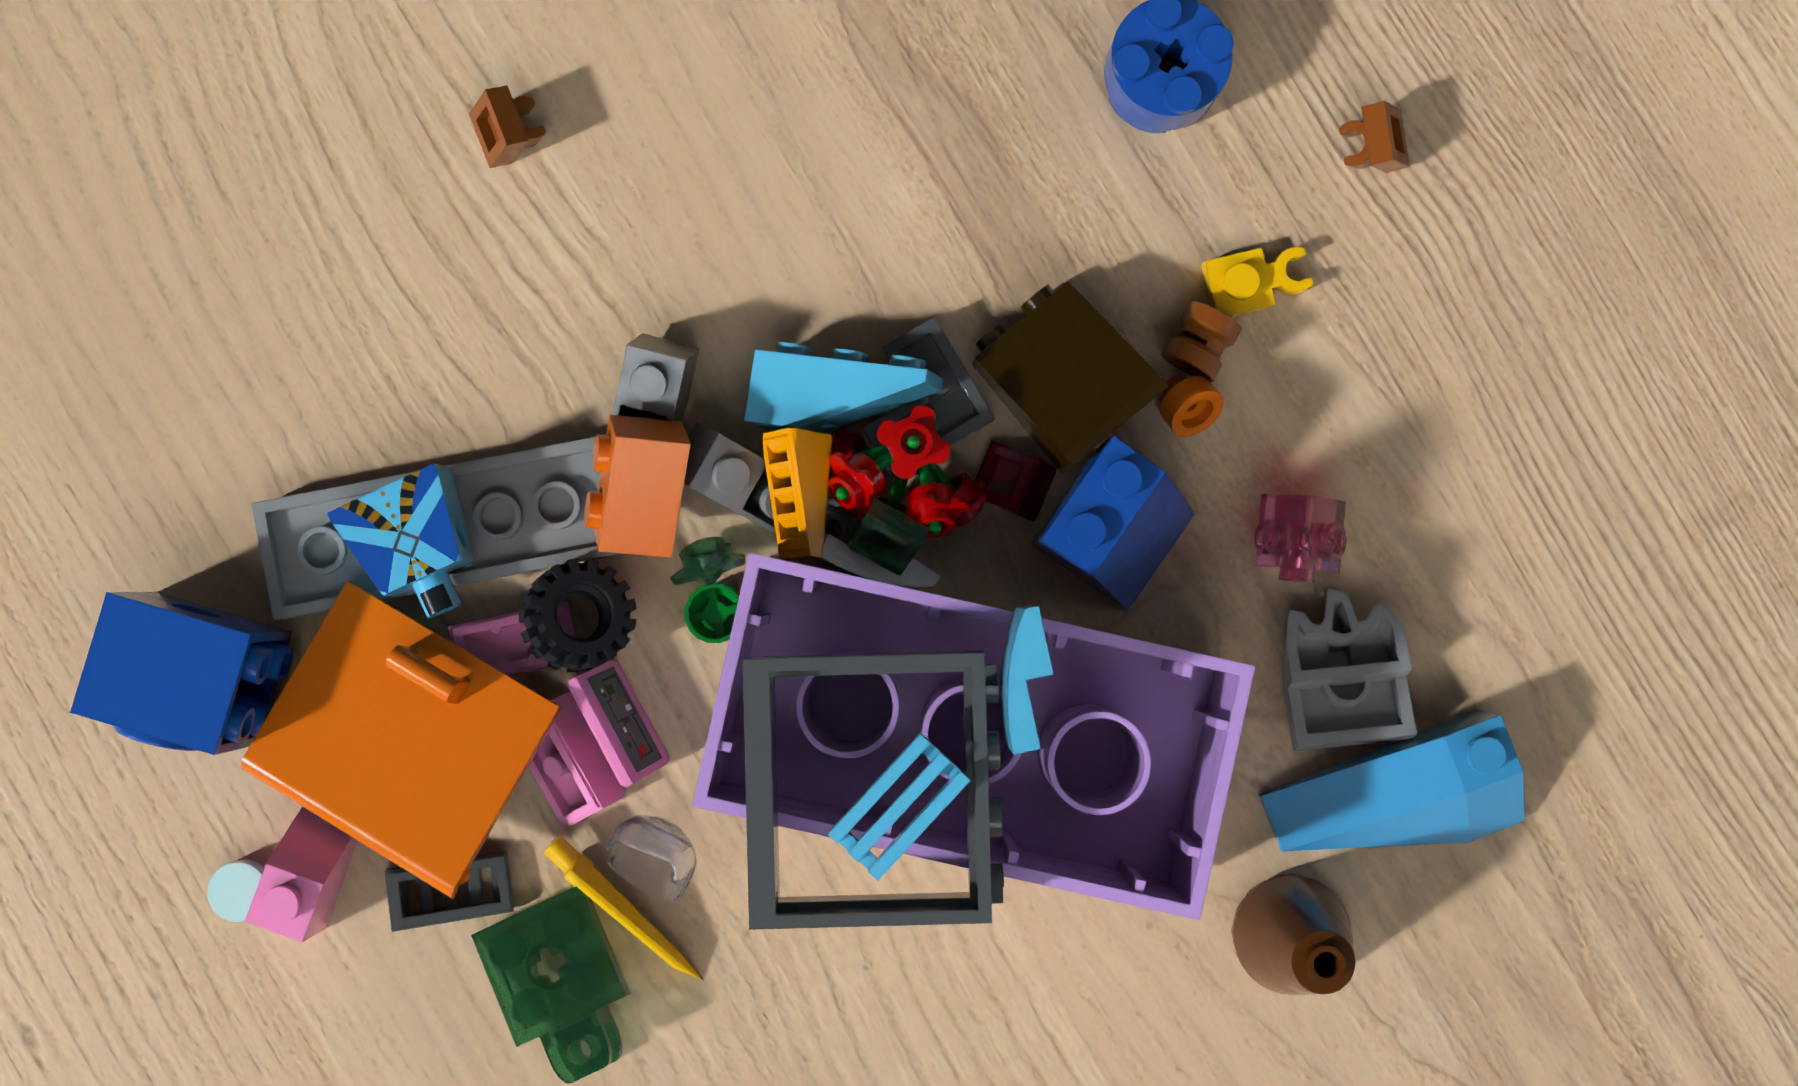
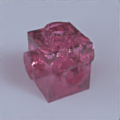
[1254,494,1347,583]

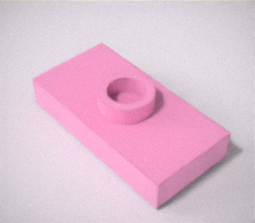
[448,601,576,676]

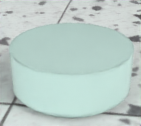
[207,859,265,922]

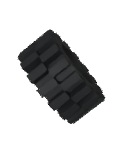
[519,558,637,672]

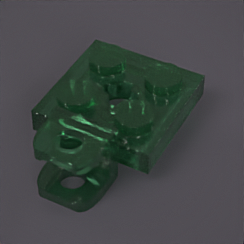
[471,887,631,1084]

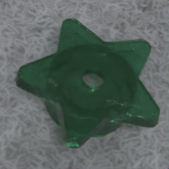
[670,536,746,586]

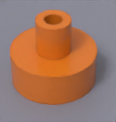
[1160,375,1224,437]

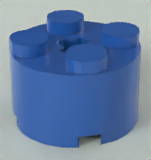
[1104,0,1233,133]

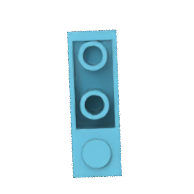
[744,342,943,433]

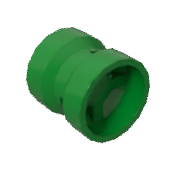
[684,584,740,643]

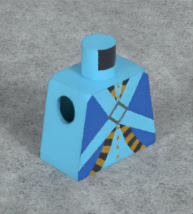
[327,463,474,619]

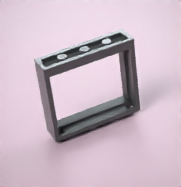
[743,650,1004,930]

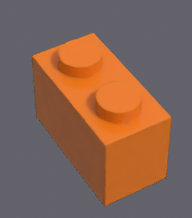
[584,414,691,558]

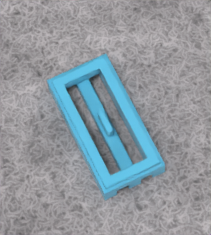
[828,732,971,881]

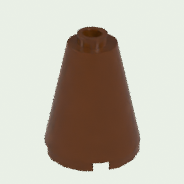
[1231,874,1355,995]

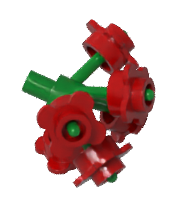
[829,406,987,545]

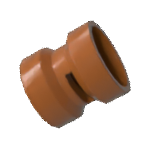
[1161,301,1242,382]

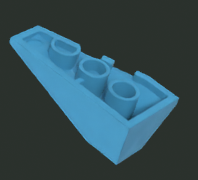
[1259,710,1525,851]

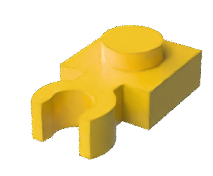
[1200,247,1314,318]

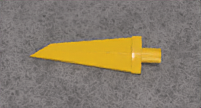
[543,834,703,980]

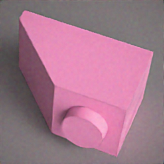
[245,807,357,942]

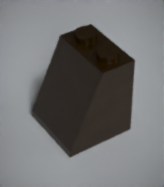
[972,282,1169,473]

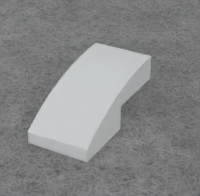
[812,533,940,587]

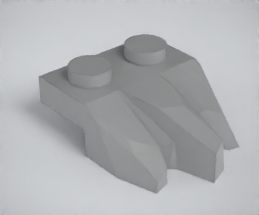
[1283,588,1417,751]

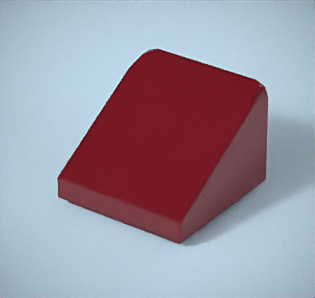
[975,441,1056,522]

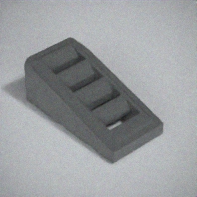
[385,851,514,932]

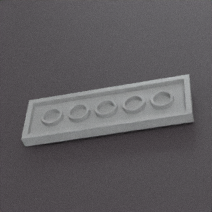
[251,437,622,621]

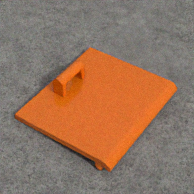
[241,581,562,899]

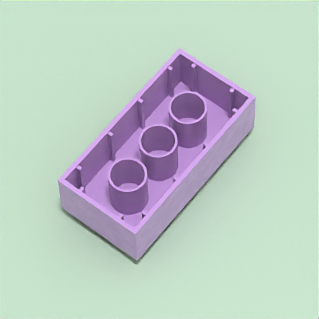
[692,553,1256,920]

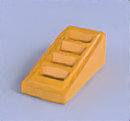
[763,428,832,561]

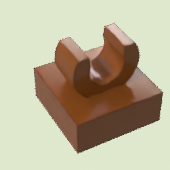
[469,85,546,168]
[1339,101,1410,173]

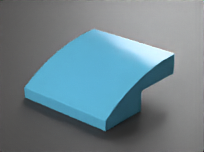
[1000,605,1053,755]

